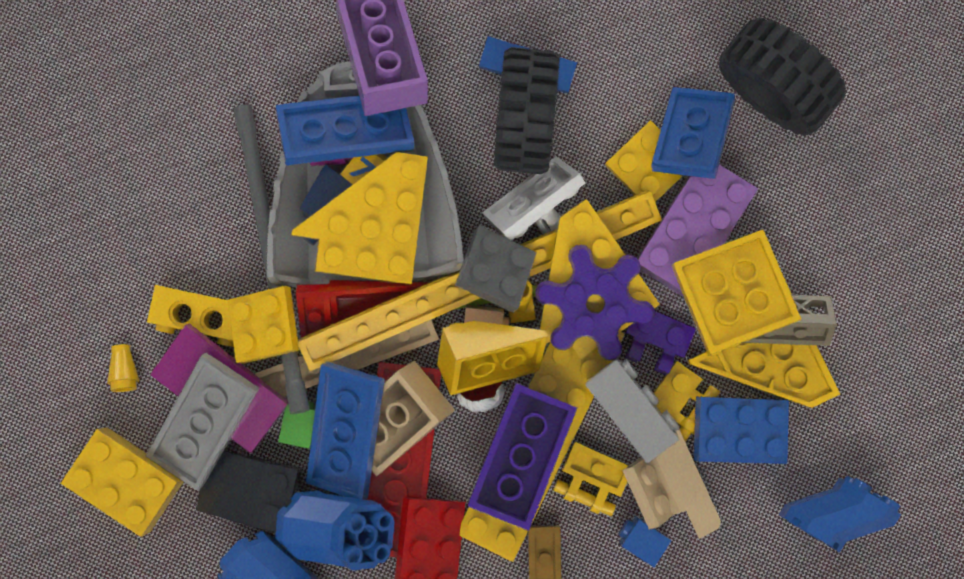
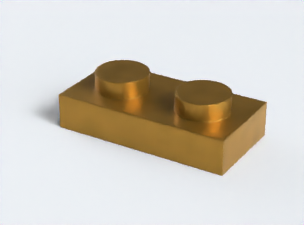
[528,525,561,579]

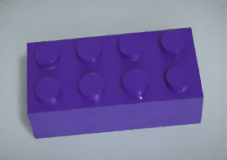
[467,383,577,531]

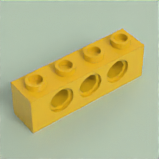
[147,285,234,347]

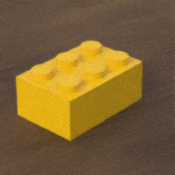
[61,427,183,537]

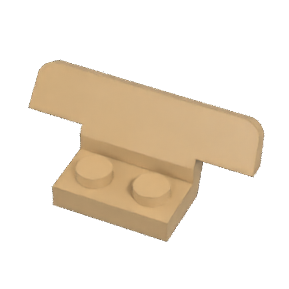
[622,419,721,539]

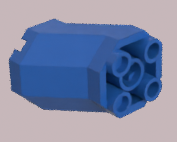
[779,475,901,553]
[275,491,395,571]
[218,531,319,579]

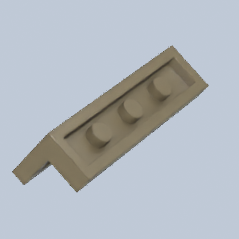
[744,295,837,346]

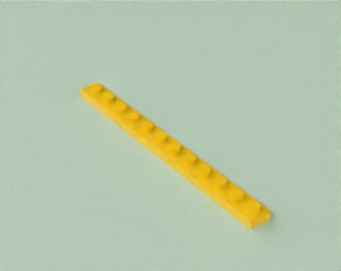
[298,190,662,371]

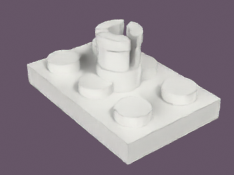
[482,156,586,240]

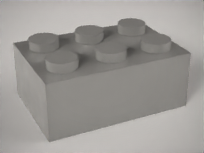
[585,358,680,464]

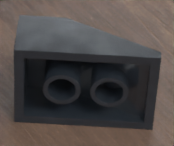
[196,450,303,532]

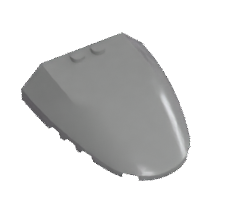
[267,61,464,287]

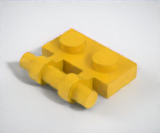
[653,361,720,442]
[553,441,629,517]

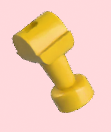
[508,280,536,323]

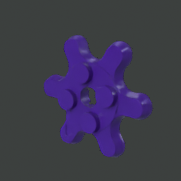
[536,244,655,361]

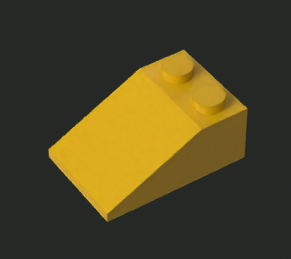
[437,321,548,395]

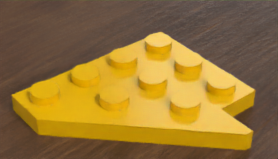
[291,152,428,284]
[539,199,660,359]
[687,283,840,408]

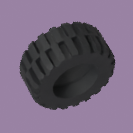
[719,18,846,136]
[494,47,560,174]

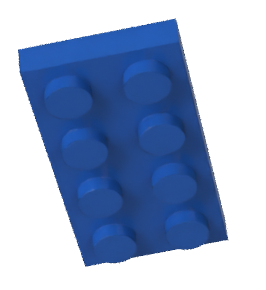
[276,95,415,166]
[306,361,385,500]

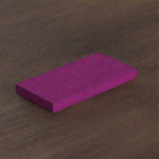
[150,323,288,453]

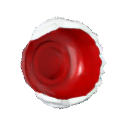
[457,382,504,412]

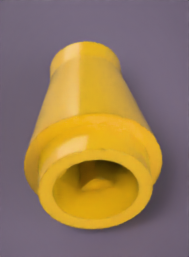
[107,344,140,392]

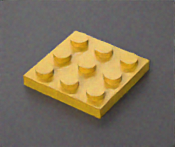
[671,230,802,356]

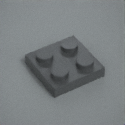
[455,225,536,312]

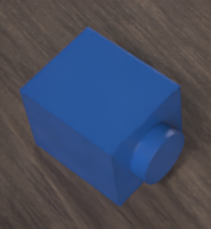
[618,516,672,568]

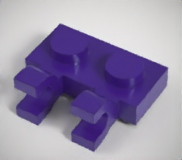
[625,311,696,375]

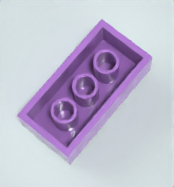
[336,0,428,116]
[637,164,758,297]

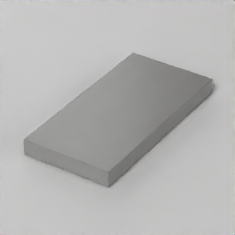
[146,353,260,491]

